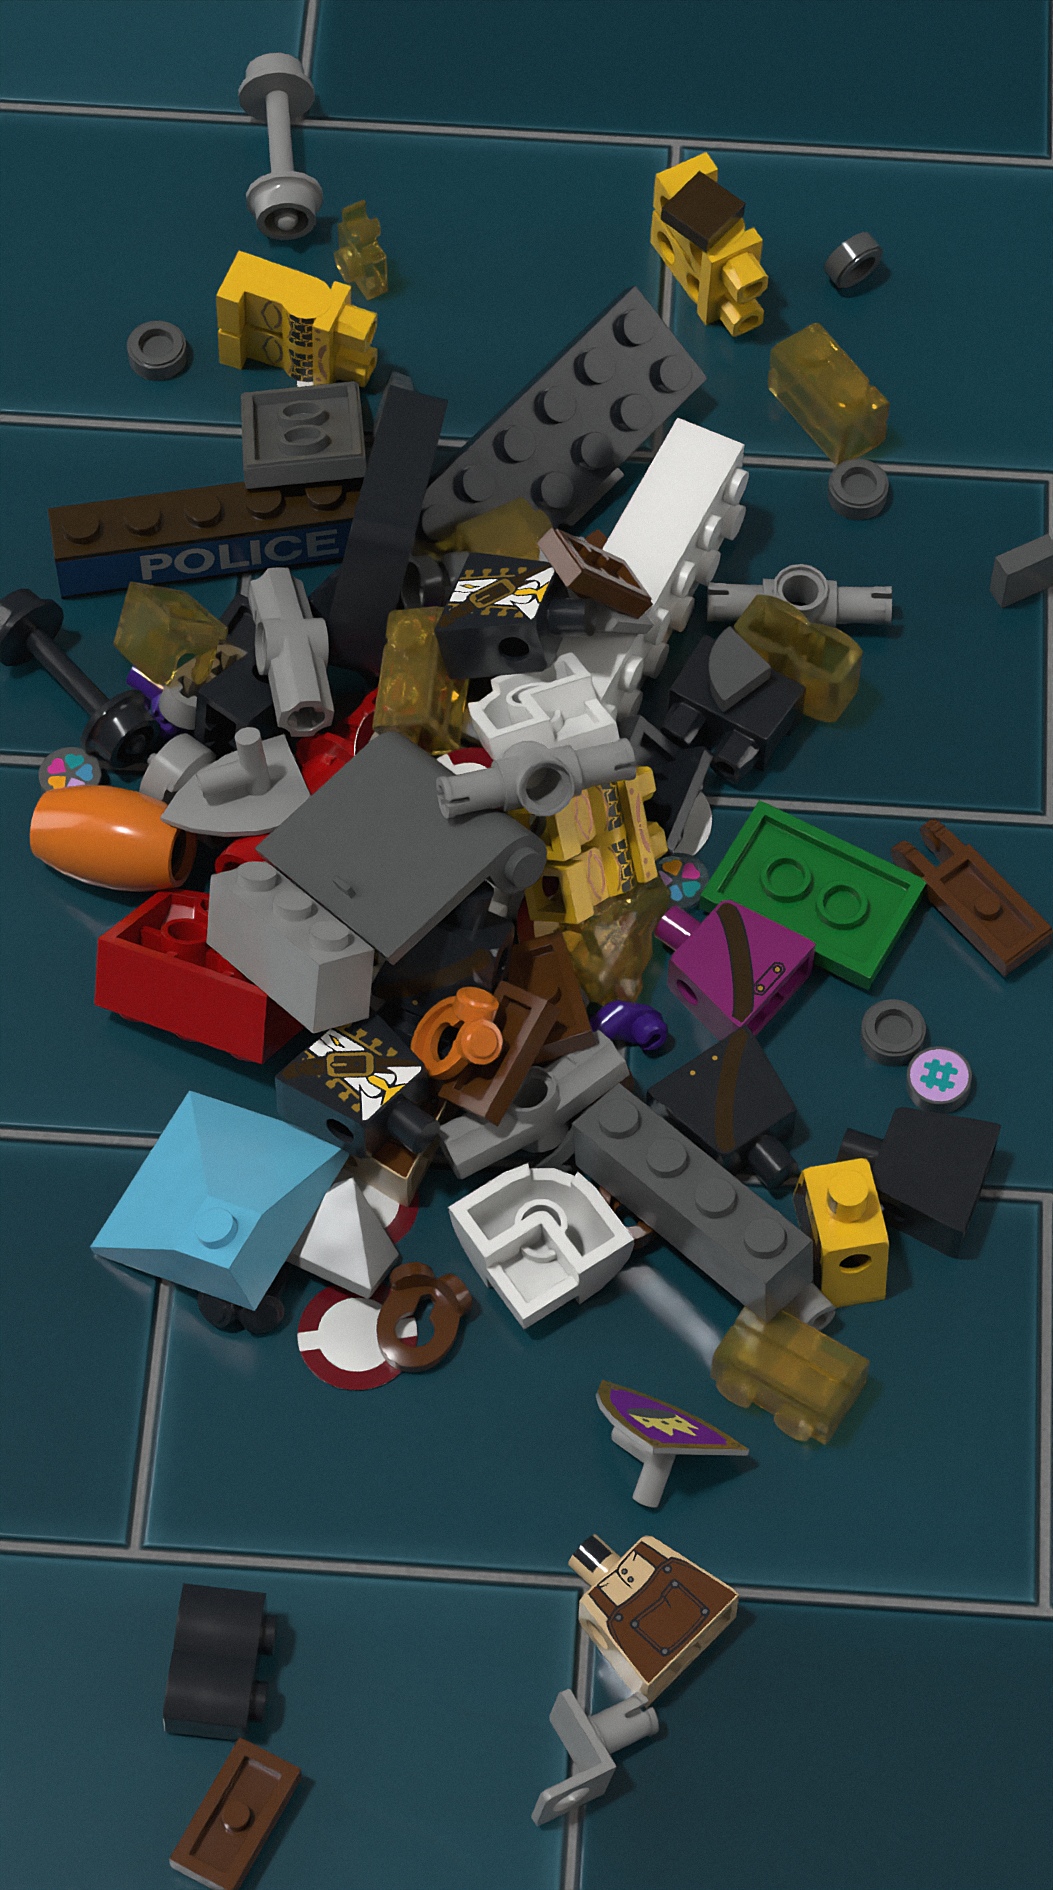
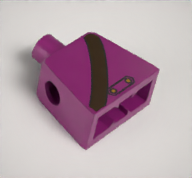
[654,900,816,1041]

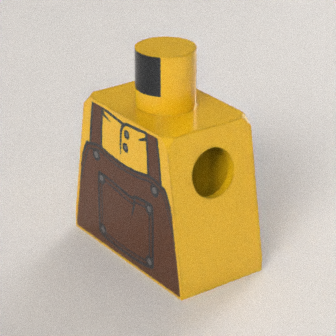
[793,1158,889,1308]

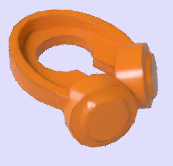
[410,987,503,1080]

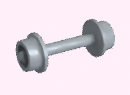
[238,53,323,240]

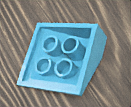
[90,1090,350,1311]

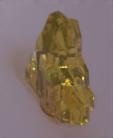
[553,872,671,1006]

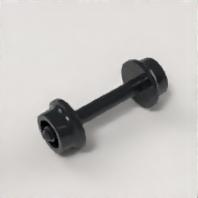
[0,589,161,768]

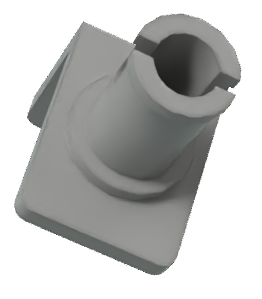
[531,1689,659,1826]

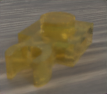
[334,199,388,301]

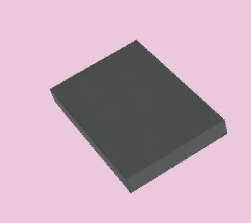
[241,381,367,489]

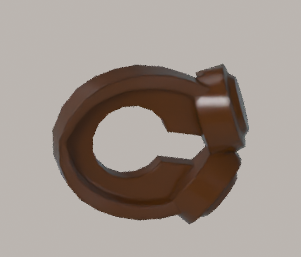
[376,1262,472,1373]

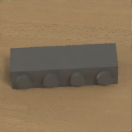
[572,1082,813,1323]

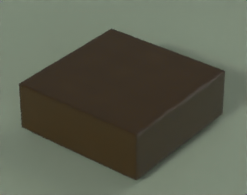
[661,171,746,253]

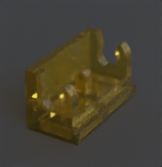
[113,581,229,686]

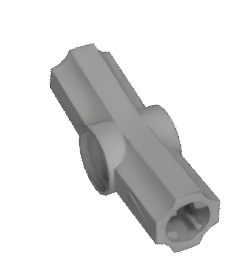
[248,568,334,737]
[436,1030,630,1180]

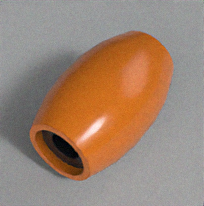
[30,785,198,892]

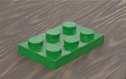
[699,800,926,990]

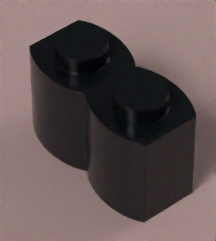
[162,1583,279,1741]

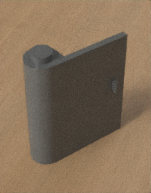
[255,731,547,965]

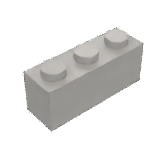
[206,861,375,1034]

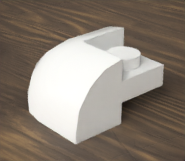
[468,652,620,788]
[448,1163,634,1329]

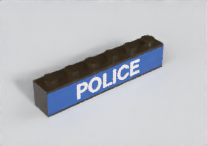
[48,465,368,599]

